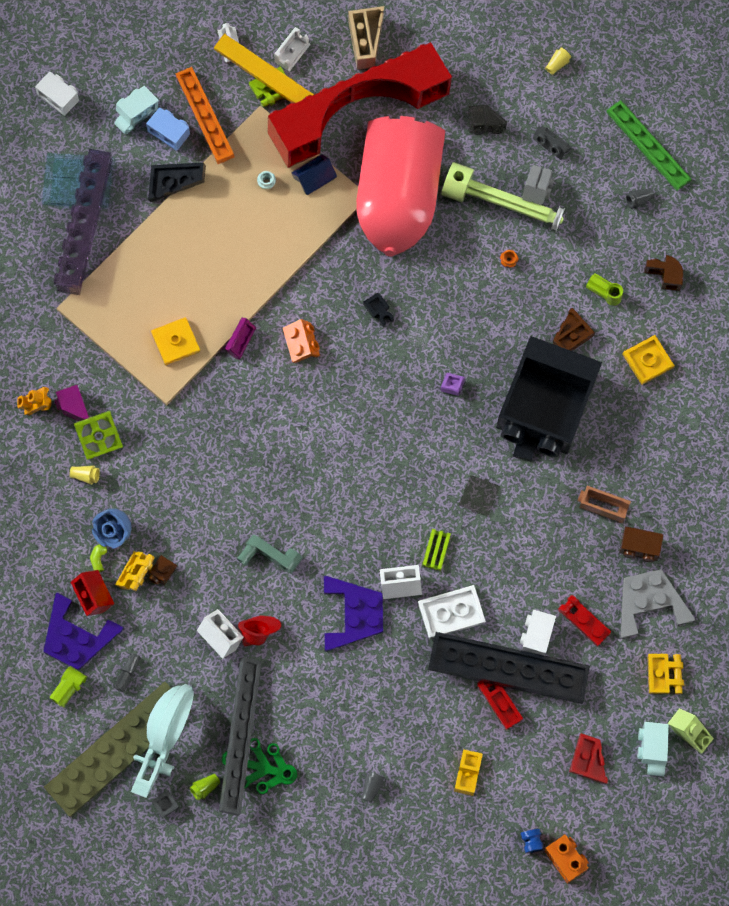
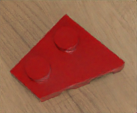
[569,733,608,784]

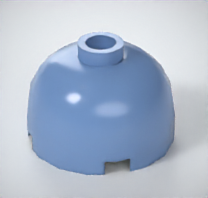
[92,508,132,548]

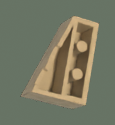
[348,6,384,70]

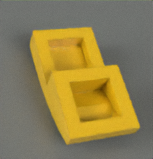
[454,749,483,796]

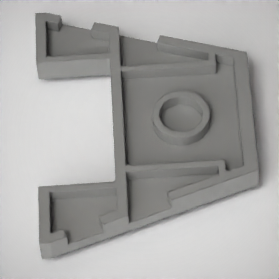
[620,569,695,639]

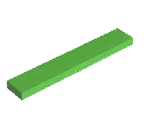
[606,100,692,191]

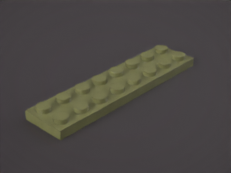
[44,682,191,817]

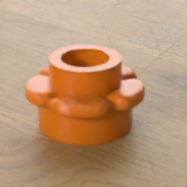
[500,250,518,268]

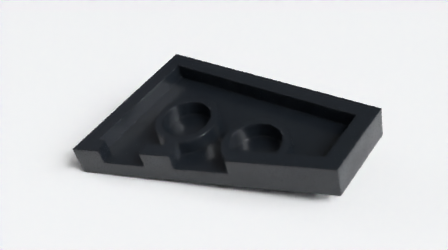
[148,162,206,202]

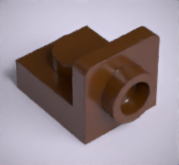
[147,555,178,586]

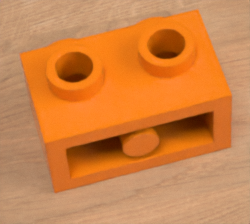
[544,834,589,884]

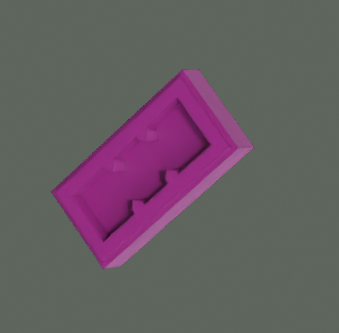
[225,317,256,360]

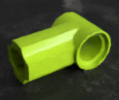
[586,273,623,306]
[49,666,87,708]

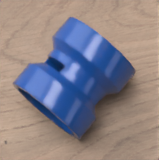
[521,829,545,854]

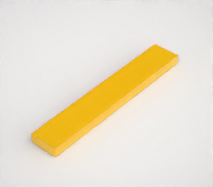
[214,33,314,103]

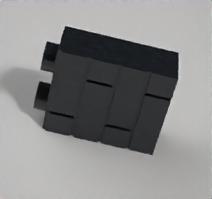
[496,336,602,458]

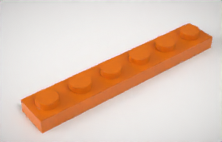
[175,67,235,164]

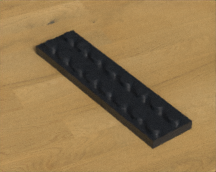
[428,632,590,704]

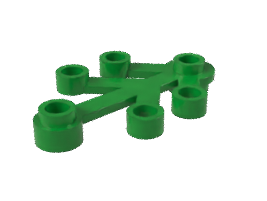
[222,738,297,795]

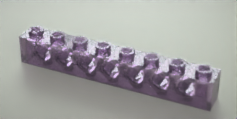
[54,149,113,295]

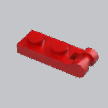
[558,595,611,647]
[476,682,523,730]

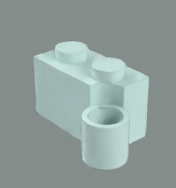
[115,86,159,135]
[637,722,669,777]

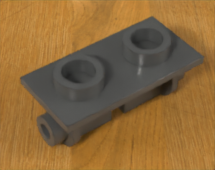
[533,126,571,160]

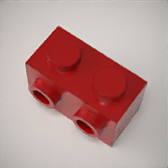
[70,570,114,616]

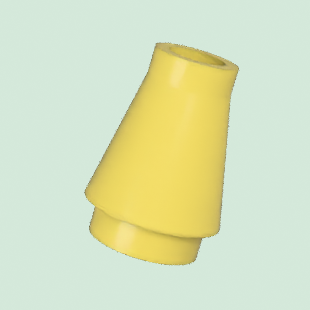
[545,48,571,75]
[70,466,100,485]

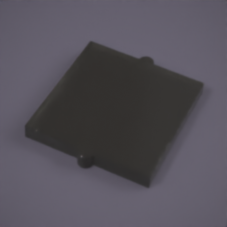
[459,475,500,517]

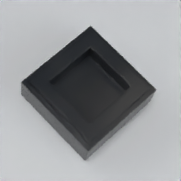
[513,439,536,462]

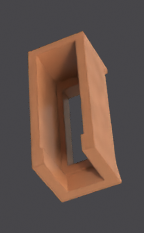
[578,486,631,524]

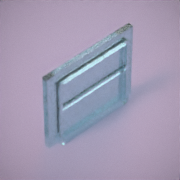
[42,153,113,208]

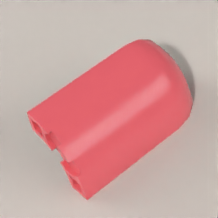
[356,116,445,257]

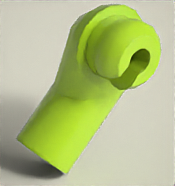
[90,544,107,572]

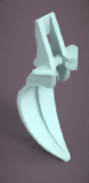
[131,684,194,798]

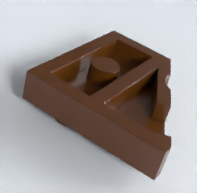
[553,308,595,351]

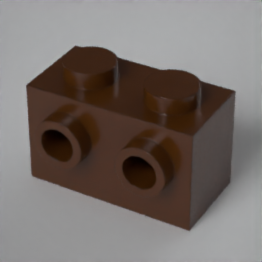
[619,526,664,562]

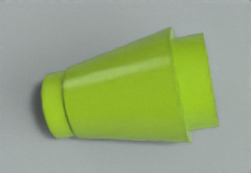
[190,774,220,801]

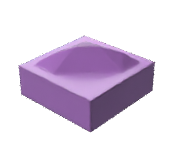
[441,373,465,396]

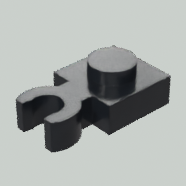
[363,292,394,327]

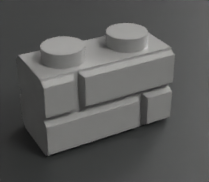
[522,165,555,205]

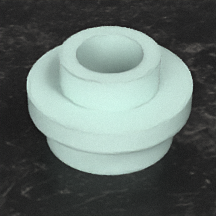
[257,171,276,189]

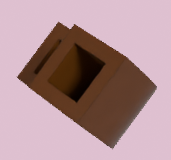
[644,255,683,291]

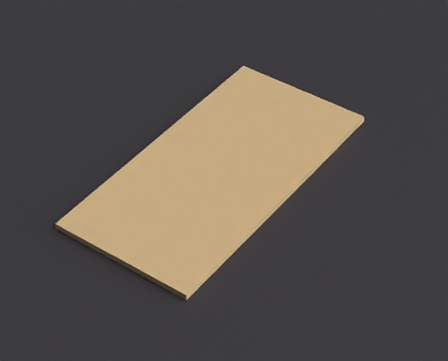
[57,106,358,406]

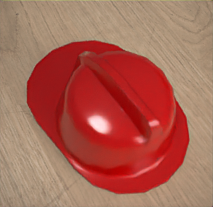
[238,615,281,646]

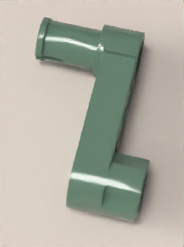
[237,534,303,574]

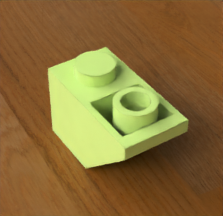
[668,708,714,754]

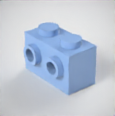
[146,107,190,151]

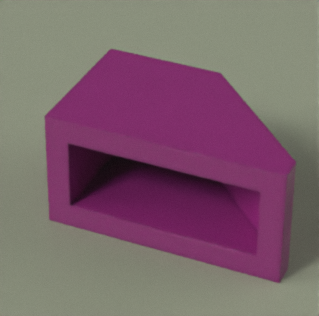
[54,385,89,421]

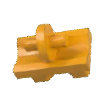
[17,387,52,415]

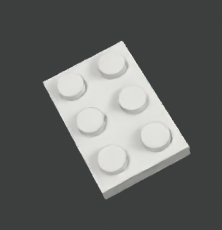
[418,585,486,639]

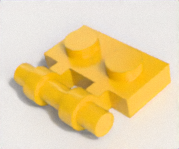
[115,551,155,592]
[647,654,684,695]

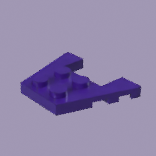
[324,576,383,652]
[43,593,124,671]

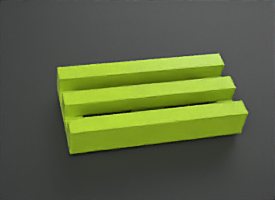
[422,529,451,571]

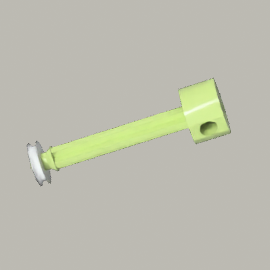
[441,162,565,231]

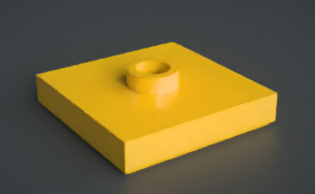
[151,317,200,366]
[622,335,675,385]

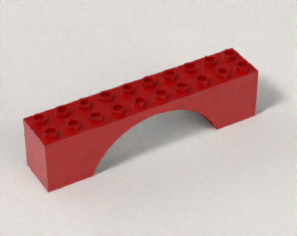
[268,42,452,168]

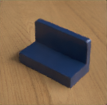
[291,154,337,195]

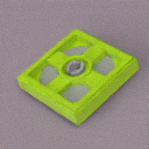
[74,411,123,460]

